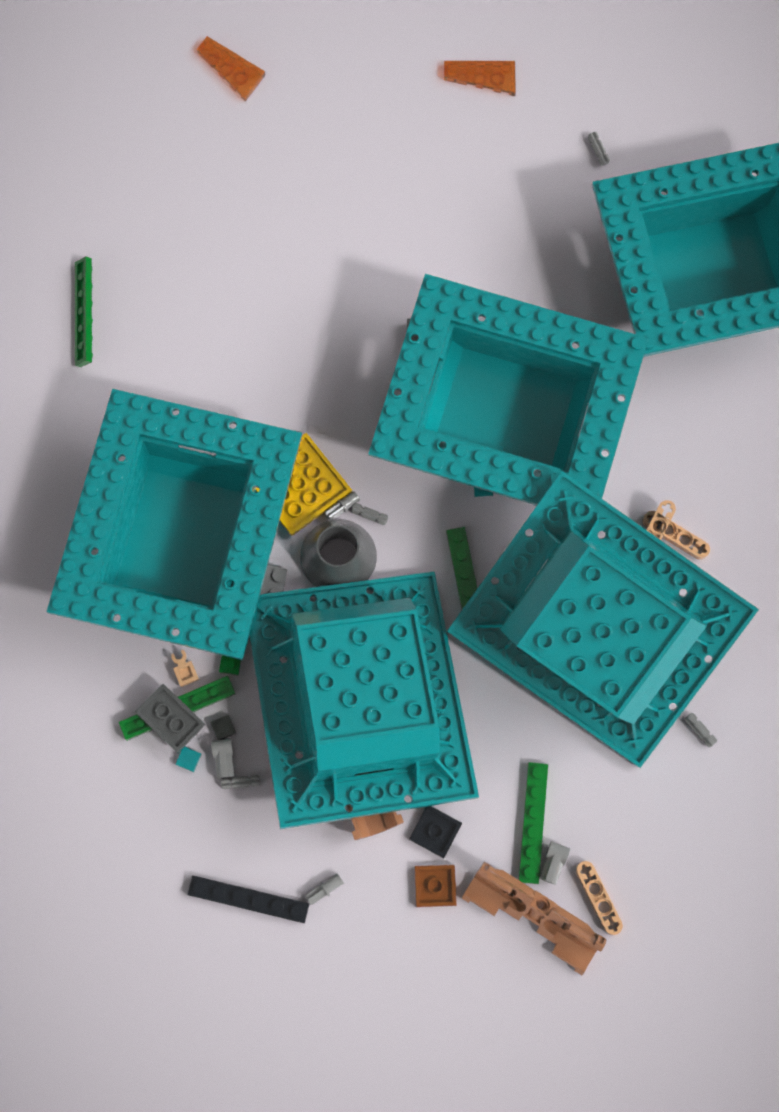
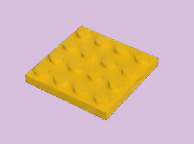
[256,433,352,536]

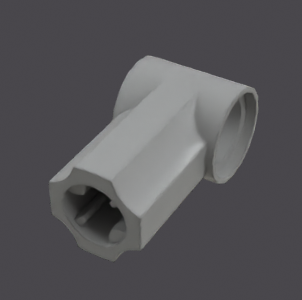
[211,738,235,779]
[539,841,570,885]

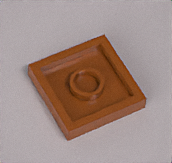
[415,865,457,907]

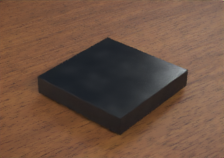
[409,806,462,859]

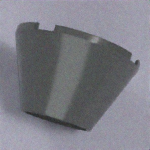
[300,519,377,587]

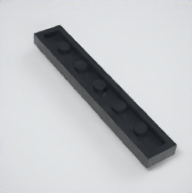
[187,875,310,924]

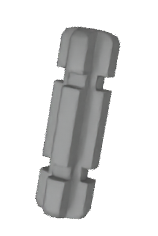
[588,132,610,166]
[352,503,388,525]
[684,713,717,748]
[221,775,260,789]

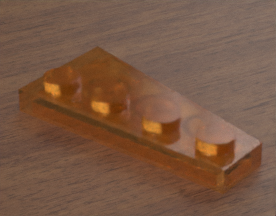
[197,36,266,102]
[444,61,516,96]

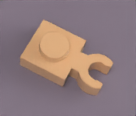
[171,650,199,687]

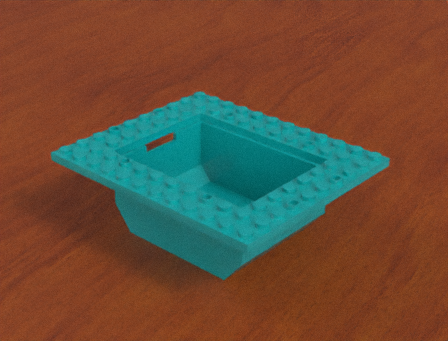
[592,143,779,357]
[368,274,649,506]
[46,389,302,660]
[447,471,759,768]
[249,571,479,830]

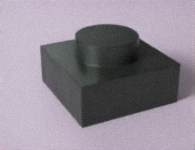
[210,715,236,740]

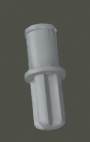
[324,491,360,521]
[305,873,344,905]

